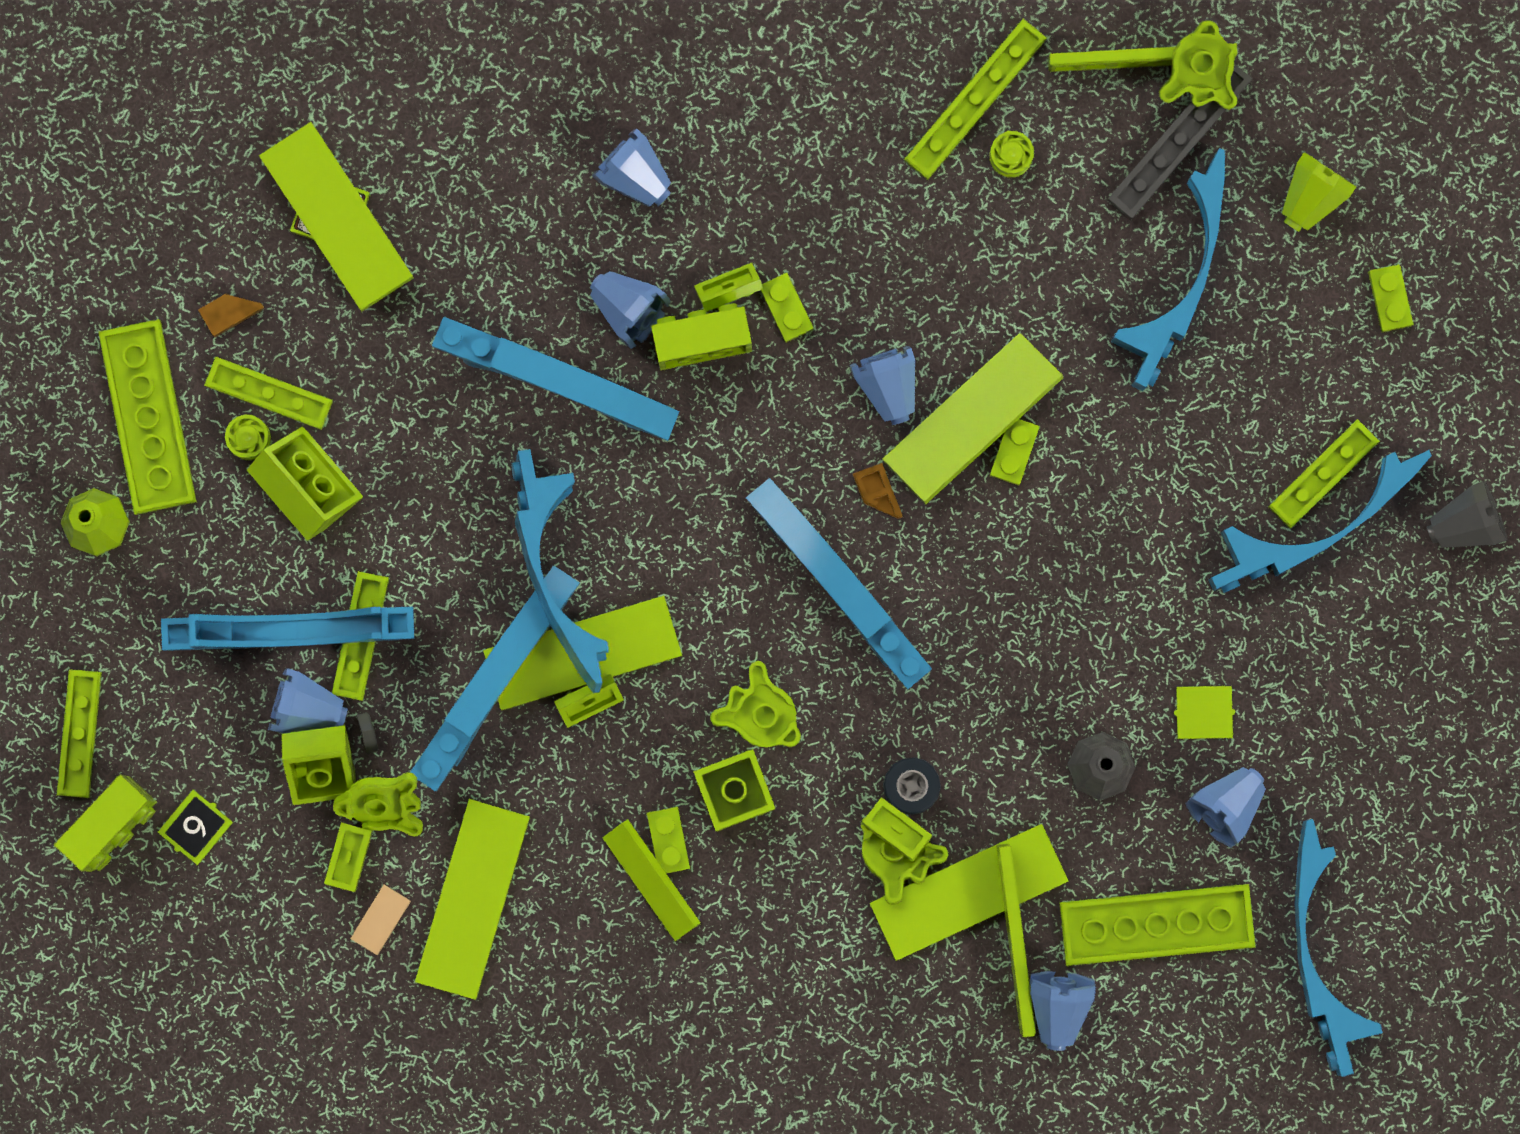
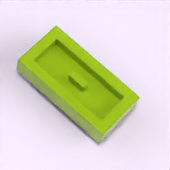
[694,263,763,312]
[1368,264,1413,332]
[760,273,814,343]
[990,419,1040,486]
[554,674,624,728]
[862,797,932,862]
[647,807,690,874]
[324,822,373,892]

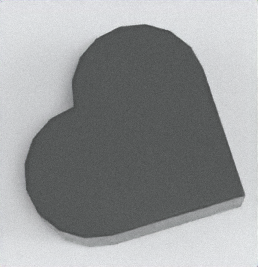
[356,712,379,754]

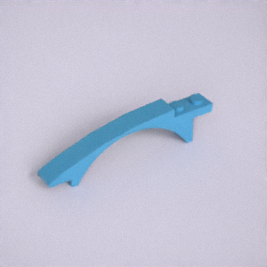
[1111,148,1225,391]
[432,317,679,441]
[512,449,609,693]
[1209,450,1432,593]
[746,478,932,690]
[410,566,580,792]
[161,607,414,651]
[1294,819,1383,1077]

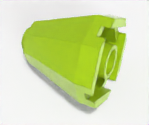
[1282,152,1356,232]
[61,488,130,556]

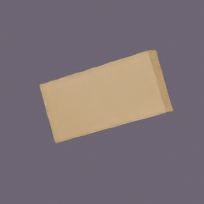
[350,884,411,955]

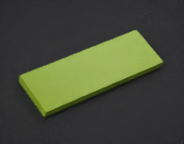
[259,122,414,312]
[98,319,197,515]
[883,333,1063,505]
[483,596,682,711]
[415,799,530,1000]
[870,824,1068,961]
[1059,884,1256,966]

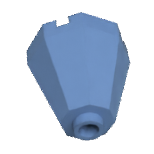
[592,129,671,207]
[590,271,671,349]
[850,346,915,425]
[268,669,347,733]
[1185,767,1266,848]
[1030,971,1096,1051]

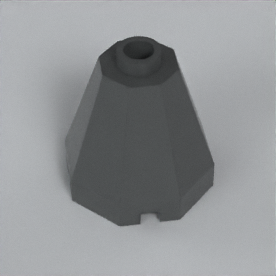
[1427,481,1508,548]
[1067,732,1136,801]

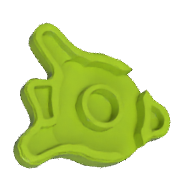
[1159,20,1238,109]
[710,661,801,747]
[333,773,423,836]
[861,816,948,905]

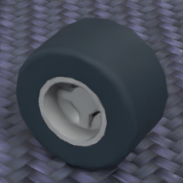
[883,757,941,815]

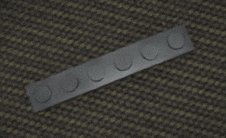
[1107,63,1253,220]

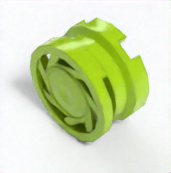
[990,131,1034,177]
[225,414,271,461]

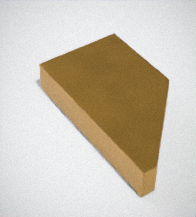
[198,294,265,338]
[853,463,903,519]

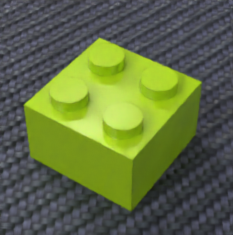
[282,725,356,805]
[693,749,775,832]

